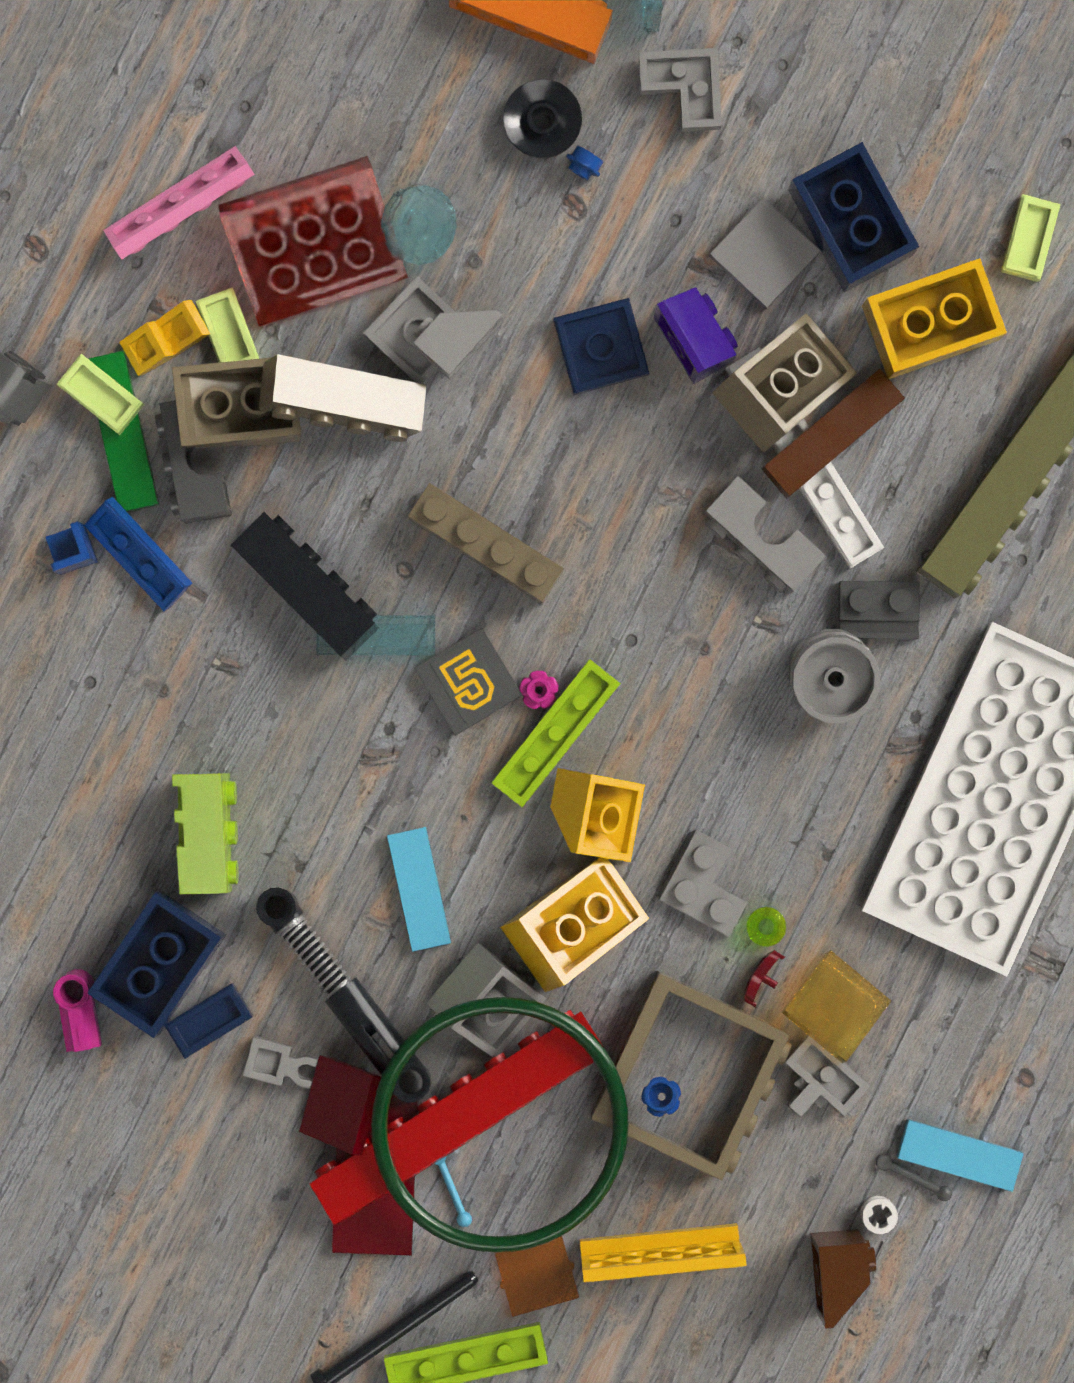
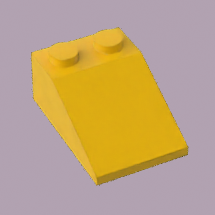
[500,857,649,992]

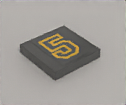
[414,628,523,736]

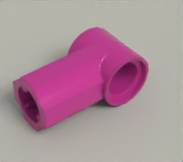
[53,969,102,1052]

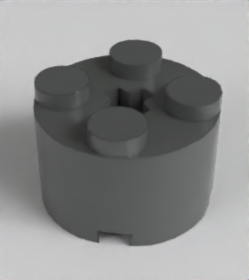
[0,351,52,426]

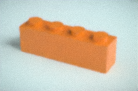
[449,0,613,64]

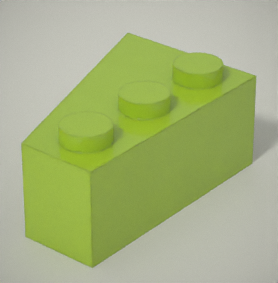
[172,773,239,894]

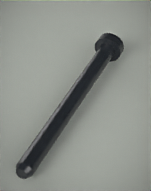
[310,1271,478,1383]

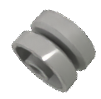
[788,629,881,723]

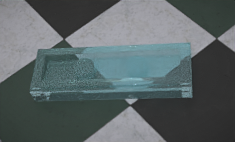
[316,615,436,656]

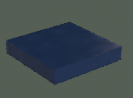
[553,298,650,396]

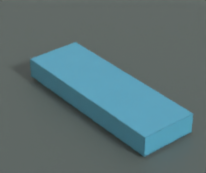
[387,827,451,952]
[896,1119,1024,1192]

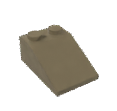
[712,313,857,453]
[172,355,301,448]

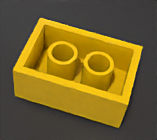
[862,258,1007,379]

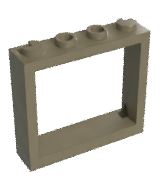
[591,971,792,1181]

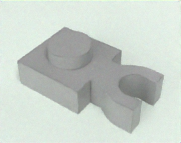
[243,1036,318,1089]

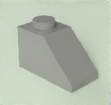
[413,310,503,380]

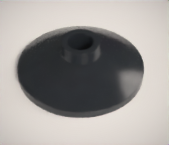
[503,79,582,158]

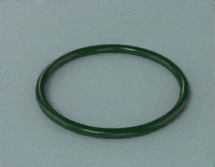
[371,997,629,1253]

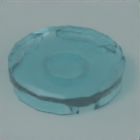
[381,184,457,265]

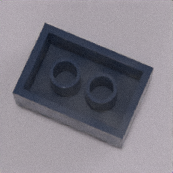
[788,142,920,292]
[87,891,226,1038]

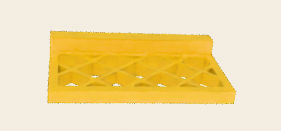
[579,1223,747,1282]

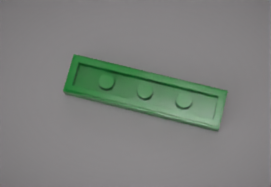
[89,351,160,512]

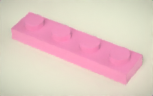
[103,146,255,260]

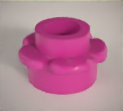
[519,671,558,709]

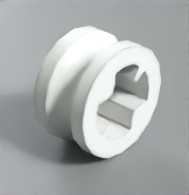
[860,1195,898,1234]

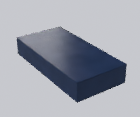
[165,983,253,1059]

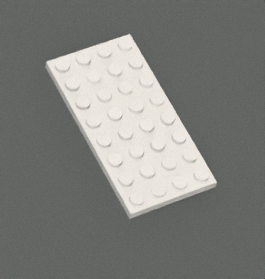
[860,622,1074,977]

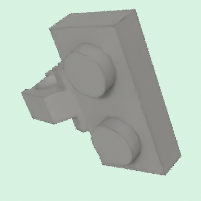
[784,1032,871,1117]

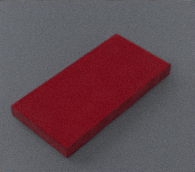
[332,1093,418,1256]

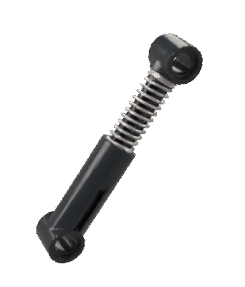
[256,887,432,1103]

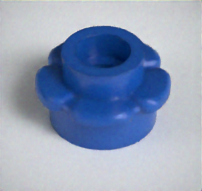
[566,145,603,181]
[641,1077,681,1117]

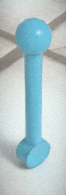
[435,1156,472,1227]

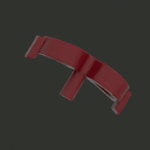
[744,950,785,1008]

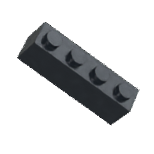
[231,512,380,661]

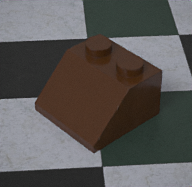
[810,1229,876,1329]

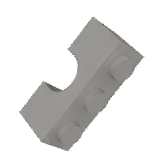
[703,476,826,594]

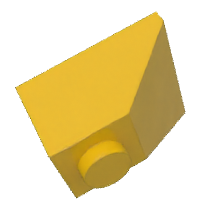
[550,768,645,862]

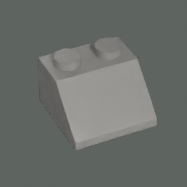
[427,943,546,1058]

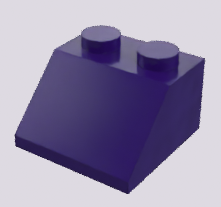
[654,287,738,384]

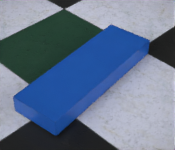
[84,497,193,612]

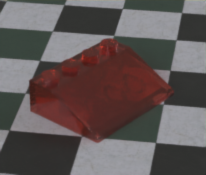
[218,156,408,327]

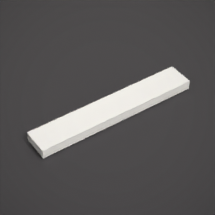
[725,347,884,569]

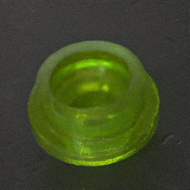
[746,907,786,947]

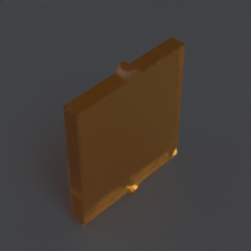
[495,1236,579,1317]

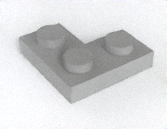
[638,48,722,132]
[659,830,748,937]

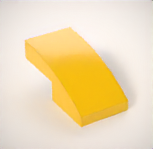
[119,300,210,376]

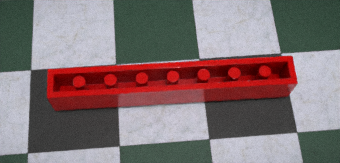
[309,1010,607,1225]

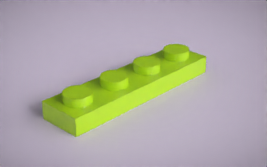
[492,659,621,807]
[384,1322,548,1383]

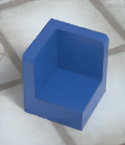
[45,521,98,575]

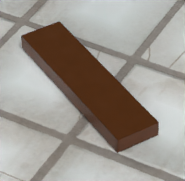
[761,369,905,499]

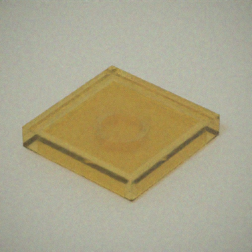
[781,950,891,1063]

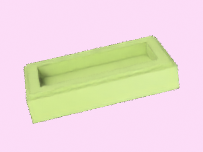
[1000,194,1061,282]
[196,287,260,363]
[56,354,144,435]

